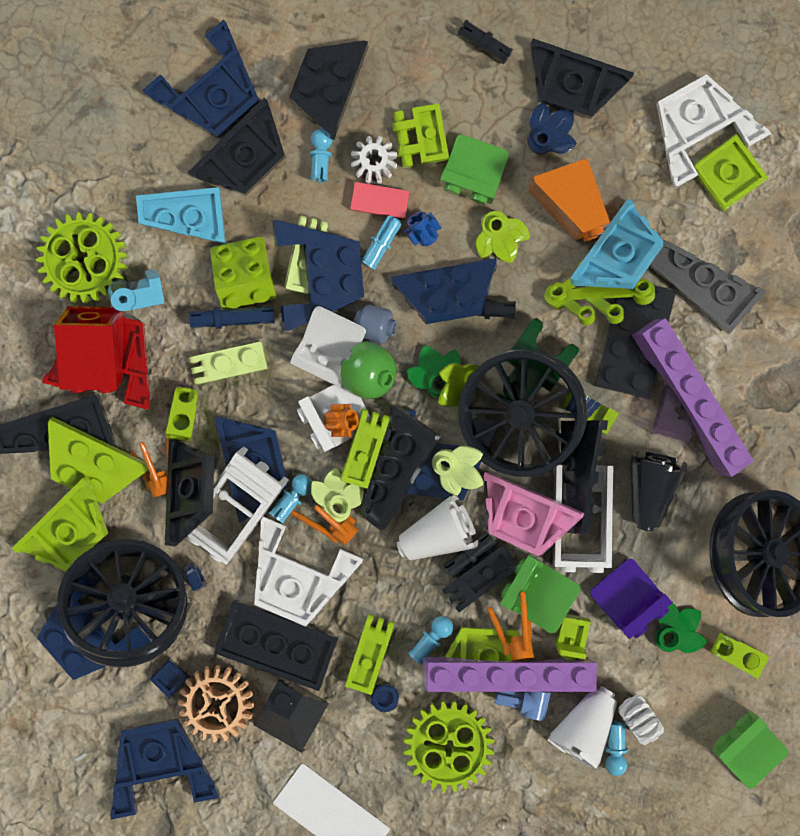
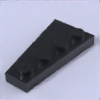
[0,394,117,454]

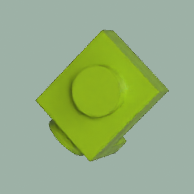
[555,614,591,661]

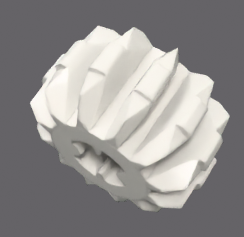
[351,136,397,184]
[618,694,664,745]

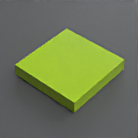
[693,134,769,212]

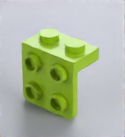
[210,237,277,309]

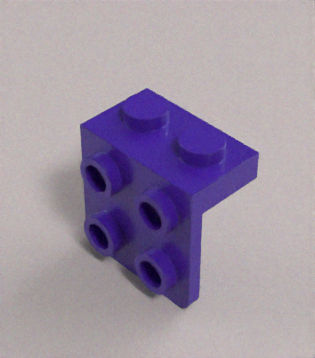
[590,558,673,639]

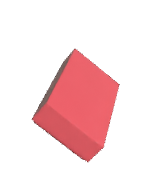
[350,182,410,220]

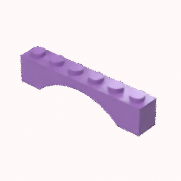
[632,318,754,477]
[423,657,597,692]

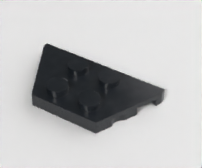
[530,38,634,119]
[289,40,369,140]
[188,97,286,196]
[165,439,214,547]

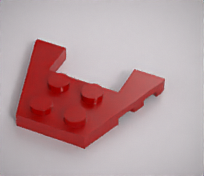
[42,317,150,410]

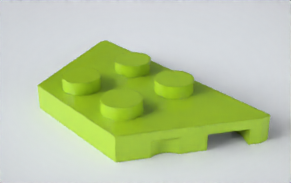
[48,417,148,504]
[12,476,108,571]
[445,627,531,661]

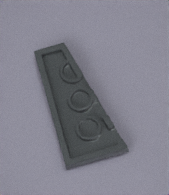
[649,239,766,334]

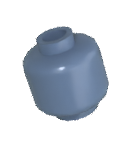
[354,305,397,344]

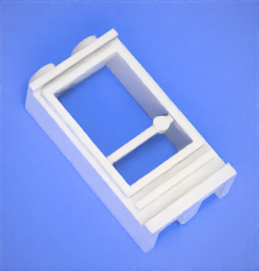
[187,447,289,565]
[552,465,613,573]

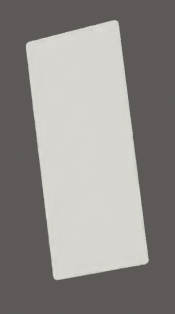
[273,764,390,836]

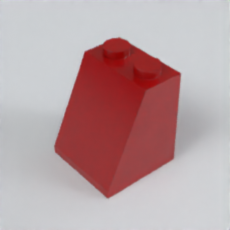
[54,306,124,393]

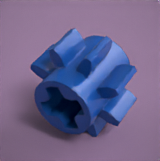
[404,211,441,246]

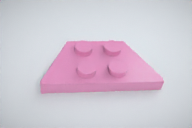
[484,472,584,556]

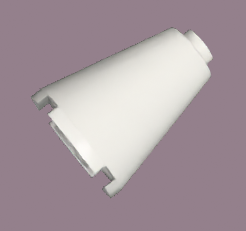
[397,495,478,560]
[548,686,617,770]

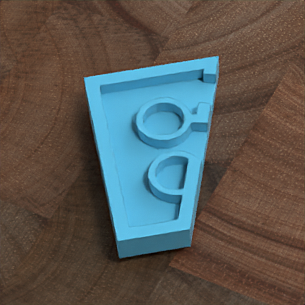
[136,187,226,244]

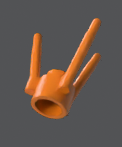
[130,427,169,497]
[290,505,358,546]
[487,591,534,661]

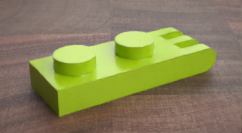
[340,408,390,489]
[345,613,395,695]

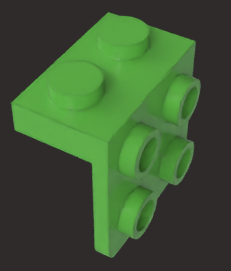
[439,134,509,205]
[500,555,581,634]
[711,711,789,789]

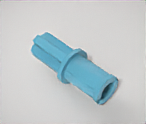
[361,215,401,270]

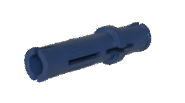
[189,306,275,329]

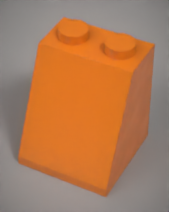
[528,158,610,243]

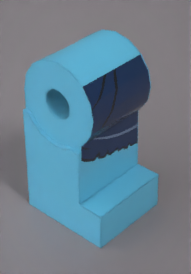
[108,269,165,311]

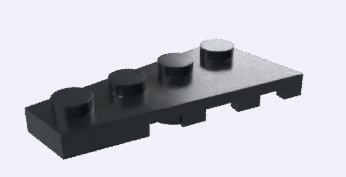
[359,405,441,530]
[561,420,608,534]

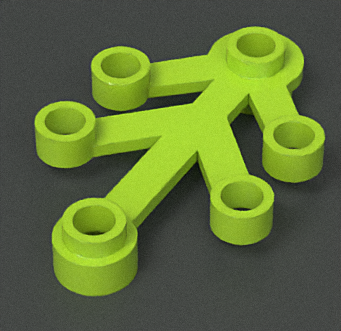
[544,260,655,325]

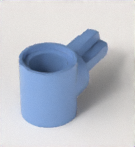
[494,692,551,721]

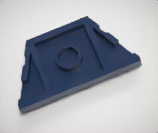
[391,258,497,324]
[215,417,289,523]

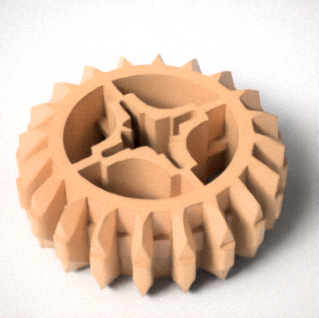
[178,665,255,742]

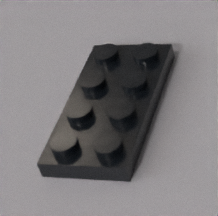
[594,286,676,400]
[214,599,339,691]

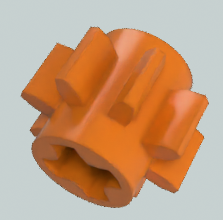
[323,404,359,437]

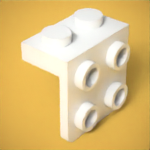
[290,306,366,388]
[297,385,371,452]

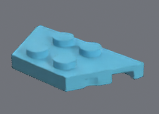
[570,198,663,289]

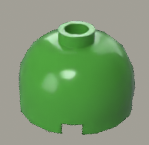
[340,341,397,399]

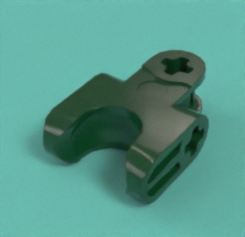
[503,317,579,402]

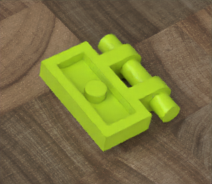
[392,103,449,168]

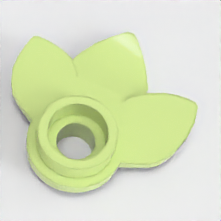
[432,446,484,496]
[311,468,364,522]

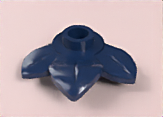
[527,103,577,154]

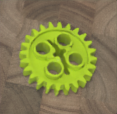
[36,212,129,304]
[404,699,495,793]

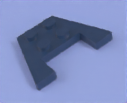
[142,19,260,138]
[272,220,364,331]
[391,408,499,500]
[37,569,152,680]
[110,718,220,820]

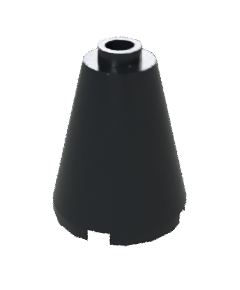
[630,451,688,531]

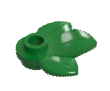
[407,345,461,399]
[654,603,707,653]

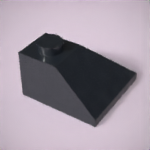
[253,677,329,752]

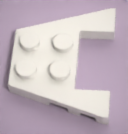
[656,74,771,189]
[254,516,363,626]

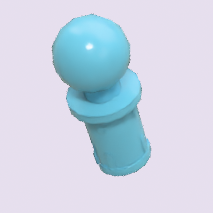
[310,129,333,183]
[269,474,312,523]
[408,616,453,665]
[605,721,628,776]

